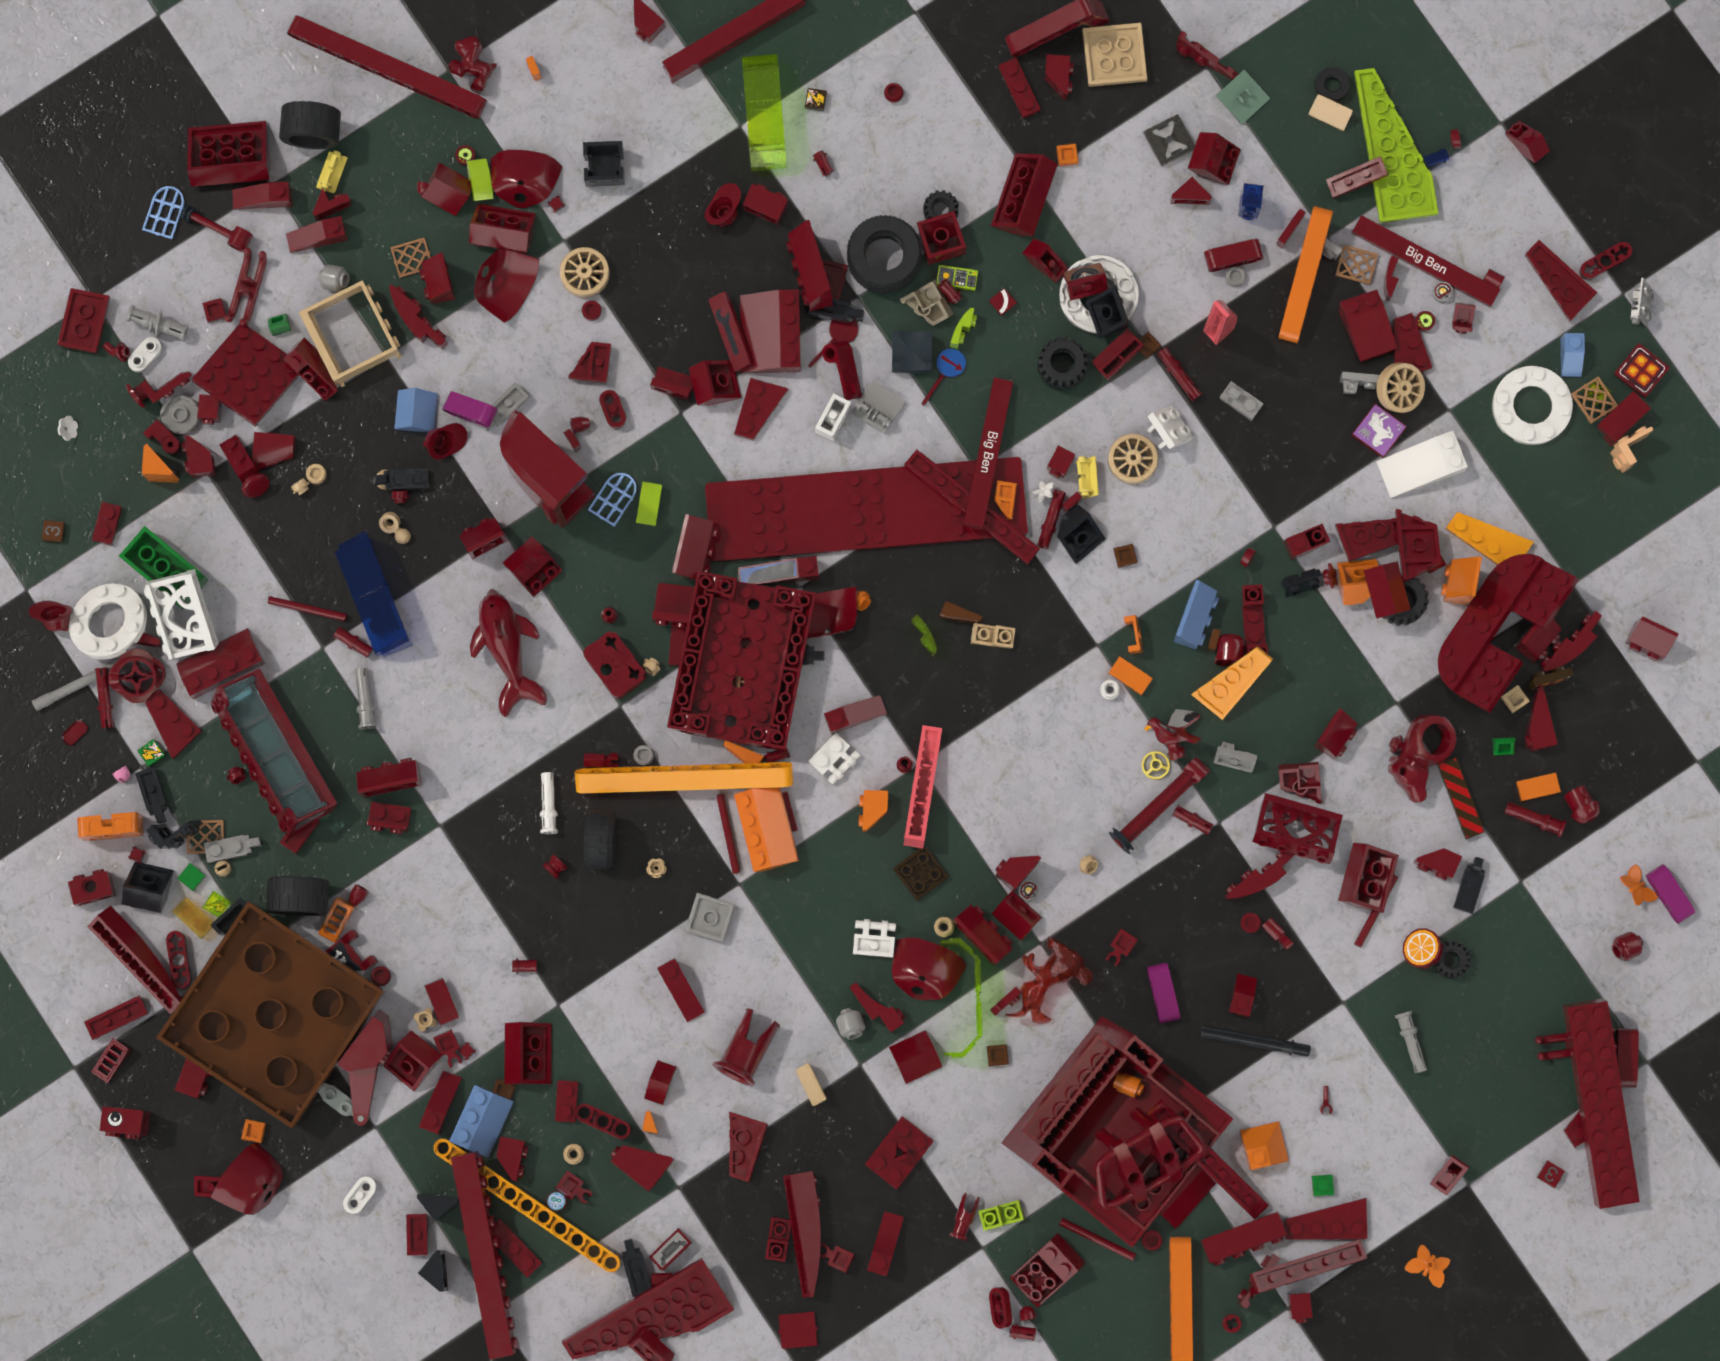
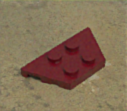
[1395,509,1441,583]

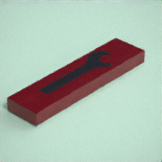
[708,291,753,372]

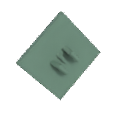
[1216,70,1270,125]

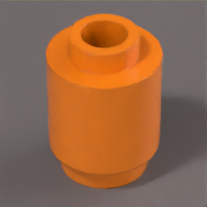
[1113,1072,1145,1098]

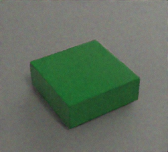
[177,863,206,892]

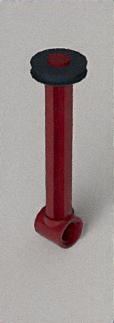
[1109,756,1210,854]

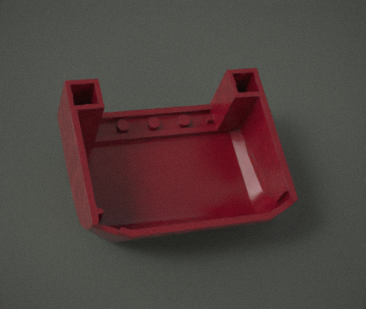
[500,409,595,528]

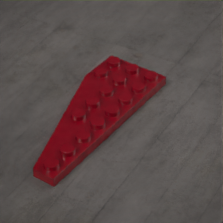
[562,1258,734,1360]

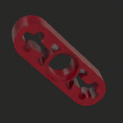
[1579,242,1632,280]
[166,931,192,989]

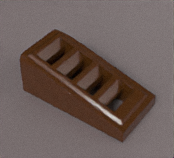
[939,601,982,623]

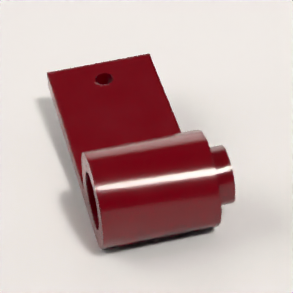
[822,341,862,400]

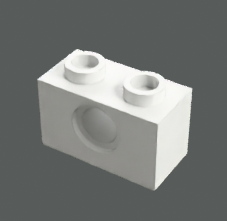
[815,393,851,441]

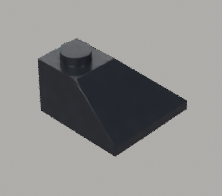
[1057,504,1106,564]

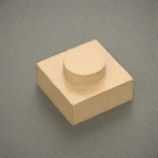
[1501,685,1530,714]

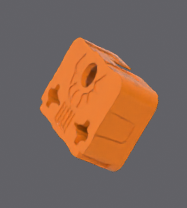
[77,812,144,841]

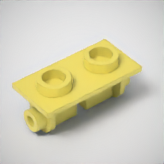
[316,151,348,194]
[1076,456,1099,499]

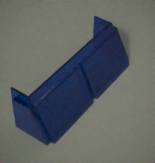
[335,531,413,657]

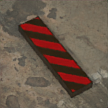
[1437,757,1485,840]

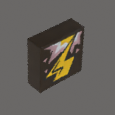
[805,88,827,111]

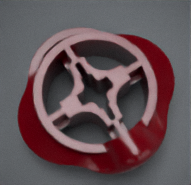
[108,648,166,703]

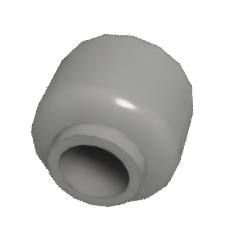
[318,264,349,292]
[836,1008,865,1040]

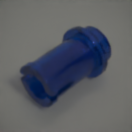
[1423,148,1449,168]

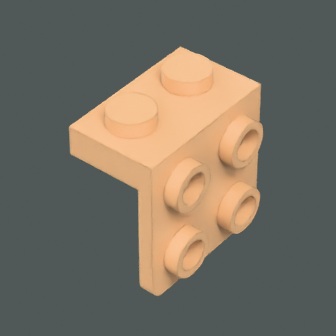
[1610,426,1654,473]

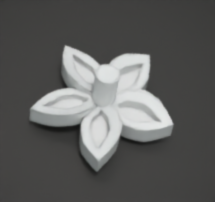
[1032,481,1055,502]

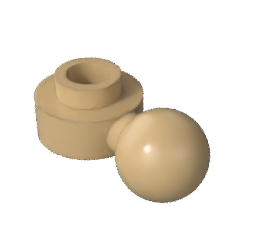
[379,512,411,544]

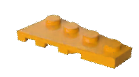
[1445,512,1534,565]
[1191,646,1273,720]

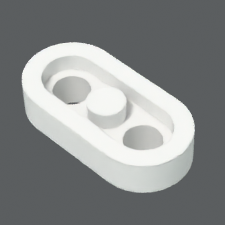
[128,337,162,373]
[343,1177,377,1214]

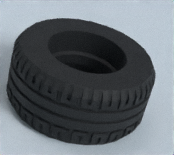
[847,215,922,294]

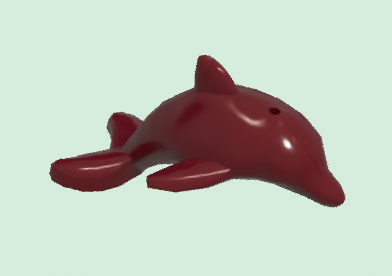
[470,589,548,717]

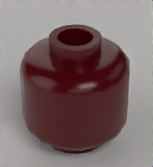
[1612,932,1643,961]

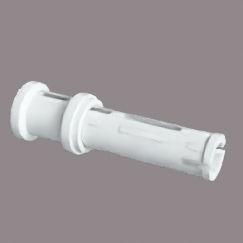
[540,772,558,834]

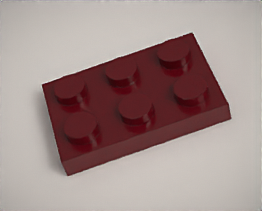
[57,288,111,354]

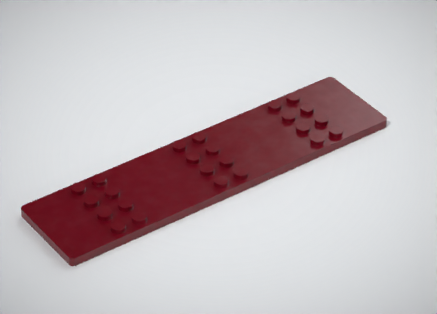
[705,457,1028,562]

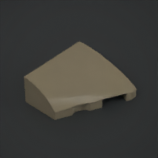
[900,280,954,326]

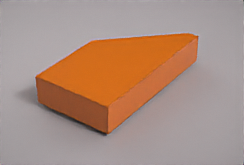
[994,480,1017,520]

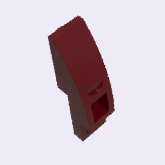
[389,284,448,350]
[1540,611,1603,673]
[1224,852,1295,900]

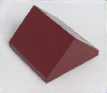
[421,162,471,216]
[889,1030,942,1084]

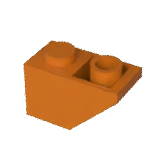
[859,790,888,832]

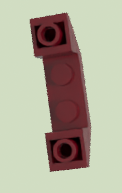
[1242,584,1268,654]

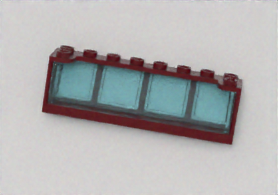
[211,668,337,837]

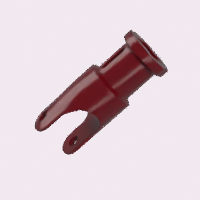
[949,1192,979,1241]

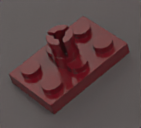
[864,1116,934,1190]

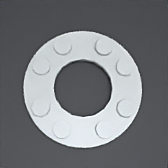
[1059,255,1139,334]
[1492,366,1573,445]
[69,583,147,659]

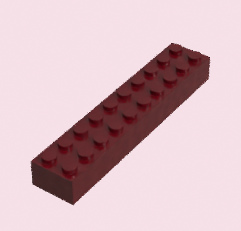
[1562,998,1640,1209]

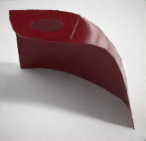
[491,149,563,209]
[474,250,539,323]
[808,587,857,638]
[892,938,967,1000]
[211,1143,283,1215]

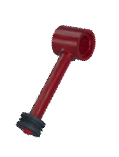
[181,205,253,253]

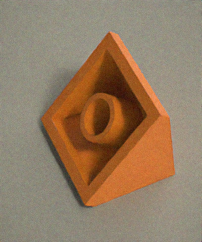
[142,444,179,483]

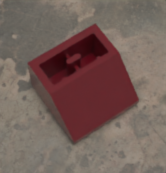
[1188,132,1241,185]
[503,537,563,597]

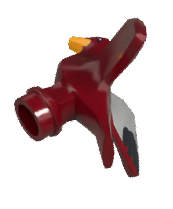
[1144,709,1201,761]

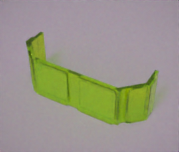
[742,54,787,171]
[940,938,983,1059]

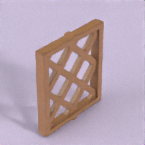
[390,237,431,278]
[1335,245,1378,285]
[1571,376,1618,424]
[186,820,225,854]

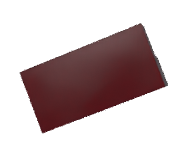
[1091,328,1145,381]
[1596,391,1651,447]
[1363,561,1410,619]

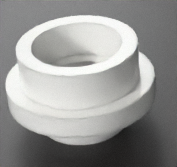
[1100,680,1120,700]

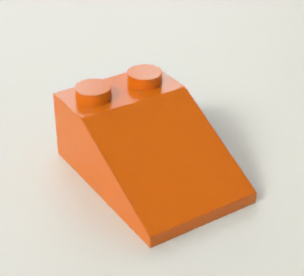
[1441,556,1482,606]

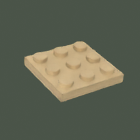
[1082,23,1147,87]

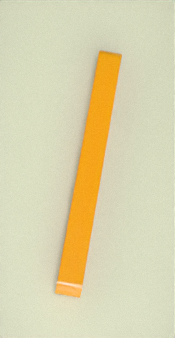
[575,762,794,793]
[434,1139,621,1272]

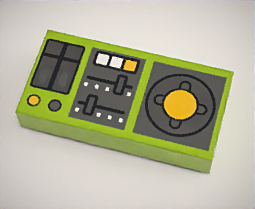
[937,265,978,291]

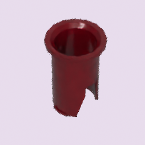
[712,1008,780,1087]

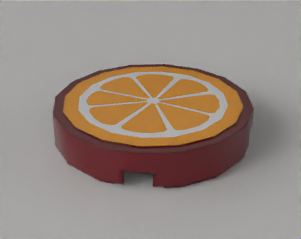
[1402,928,1443,969]

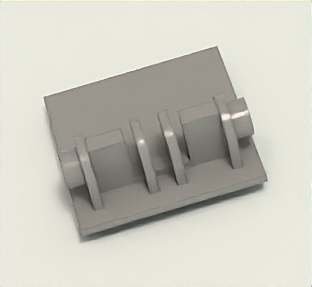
[1630,278,1654,327]
[851,380,906,434]

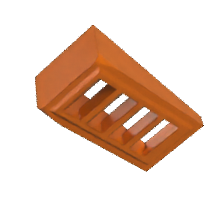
[723,741,764,763]
[318,897,355,943]

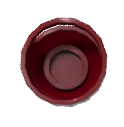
[1215,634,1245,666]

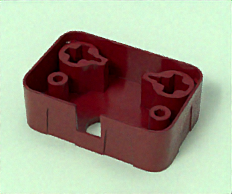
[583,631,646,699]

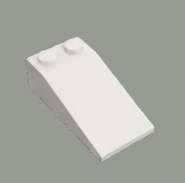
[1376,431,1468,499]

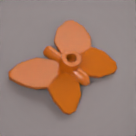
[1620,864,1658,906]
[1405,1245,1450,1288]

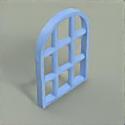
[142,186,184,240]
[588,473,636,527]

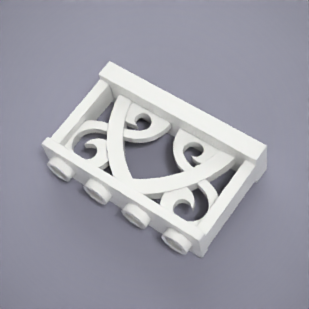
[144,569,218,660]

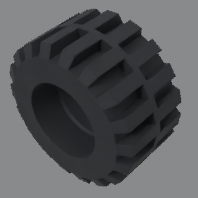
[1037,337,1088,390]
[1382,577,1429,626]

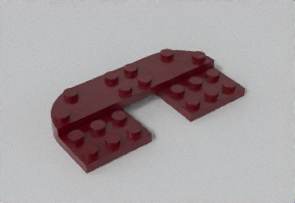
[1438,554,1579,713]

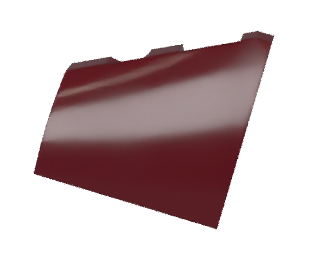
[252,432,296,471]
[1278,762,1322,804]

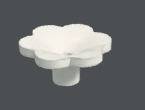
[58,416,78,441]

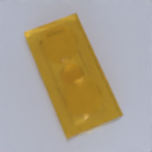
[172,897,213,939]

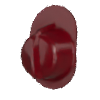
[705,183,741,228]
[422,423,467,460]
[28,600,73,631]

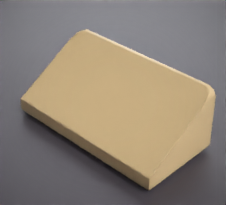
[1308,94,1353,131]
[796,1063,826,1106]

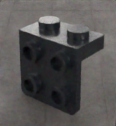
[146,820,203,849]

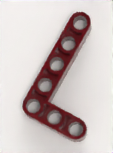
[1005,0,1110,57]

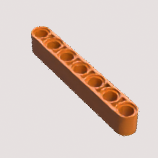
[1278,206,1333,343]
[1169,1237,1193,1361]

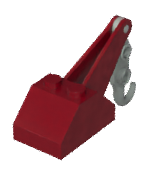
[319,1009,393,1126]

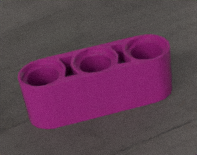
[442,391,498,428]
[1646,864,1696,924]
[1147,962,1180,1024]

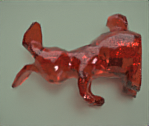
[1005,936,1093,1024]

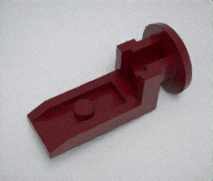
[126,371,192,408]
[219,435,270,498]

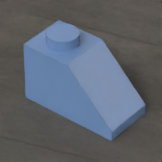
[1560,333,1585,377]

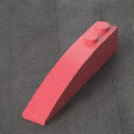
[1203,300,1238,345]
[903,725,942,848]

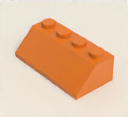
[734,787,799,872]

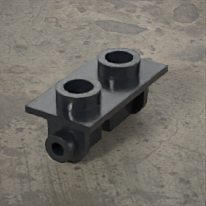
[1281,568,1324,597]

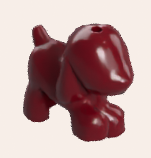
[448,36,497,94]

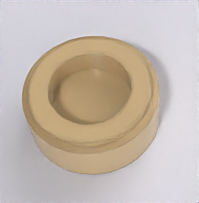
[306,464,327,485]

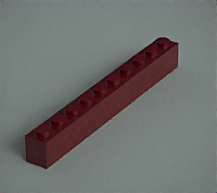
[451,1151,519,1360]

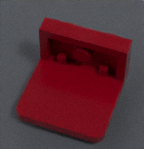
[652,583,695,629]

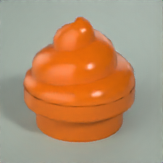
[857,591,871,611]

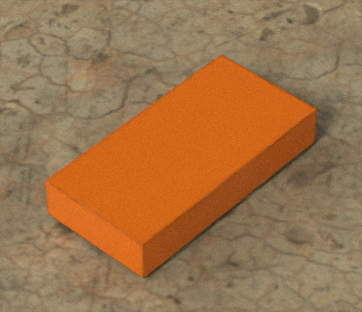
[1108,656,1153,695]
[1516,773,1561,802]

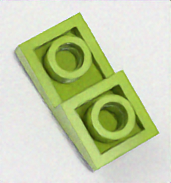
[467,158,494,201]
[950,308,977,349]
[636,481,662,526]
[978,1200,1025,1231]

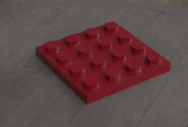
[192,324,300,427]

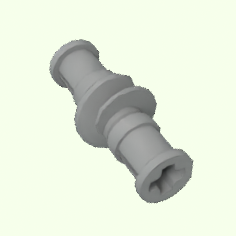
[126,305,189,341]

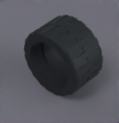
[279,101,341,149]
[266,876,329,916]

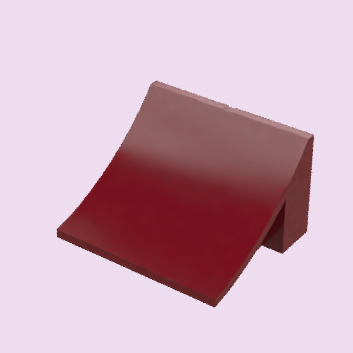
[1001,1016,1233,1247]

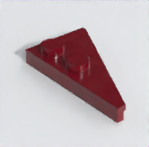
[1175,31,1239,80]

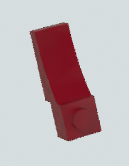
[849,983,905,1033]
[867,1211,904,1276]

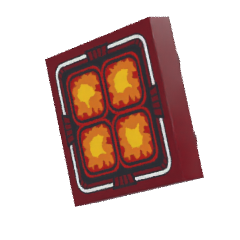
[1613,343,1670,399]

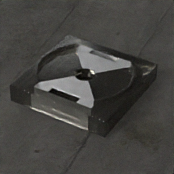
[1143,114,1195,167]

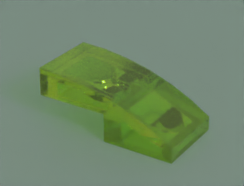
[911,615,937,656]

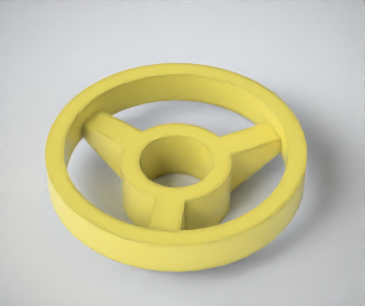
[1141,751,1170,780]

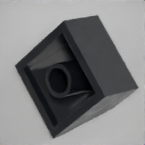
[122,861,174,913]

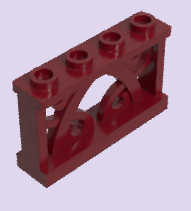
[1252,793,1343,864]

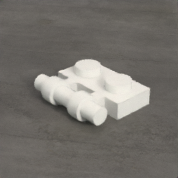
[808,733,860,785]
[853,919,896,958]

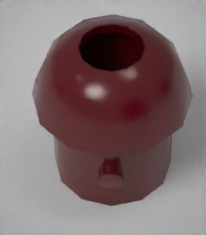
[1564,785,1600,824]

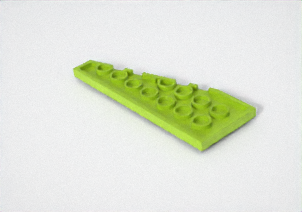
[1354,68,1438,224]

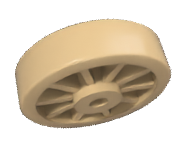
[560,247,610,298]
[1377,362,1425,413]
[1108,434,1158,484]

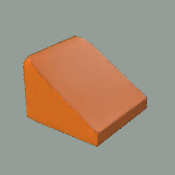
[642,1111,659,1134]

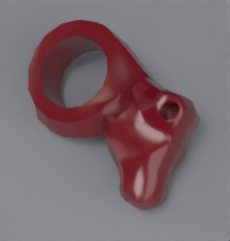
[1388,714,1456,803]

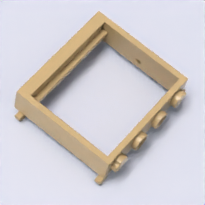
[299,280,402,388]

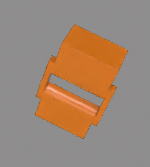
[1124,615,1143,654]

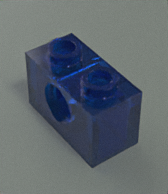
[1238,183,1264,220]

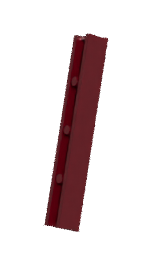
[662,0,806,84]

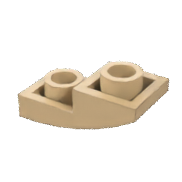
[971,623,1015,648]

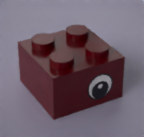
[99,1106,150,1140]

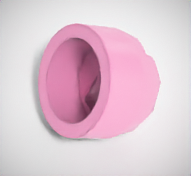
[112,765,130,783]

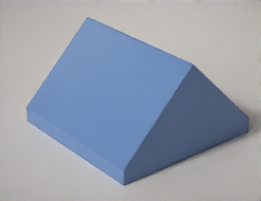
[394,388,438,432]

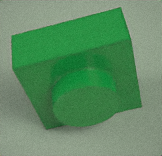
[1311,1174,1334,1196]

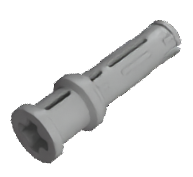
[355,668,376,730]
[1395,1011,1428,1073]

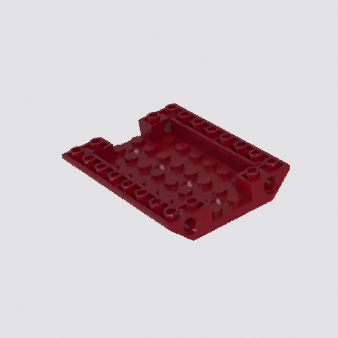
[667,571,816,750]

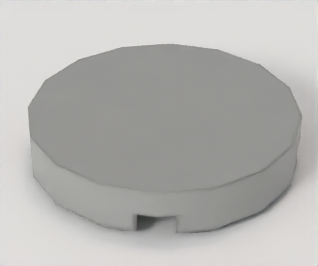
[160,395,200,435]

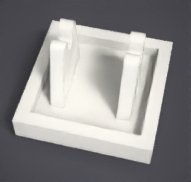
[1147,405,1194,449]

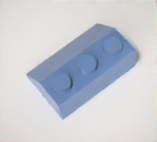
[1173,580,1219,650]
[449,1085,514,1158]

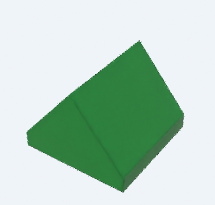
[268,314,292,336]
[1492,737,1515,755]

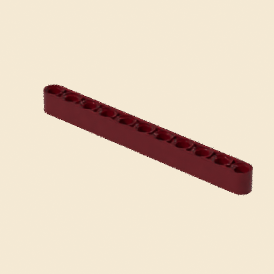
[287,15,487,119]

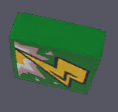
[137,739,166,767]

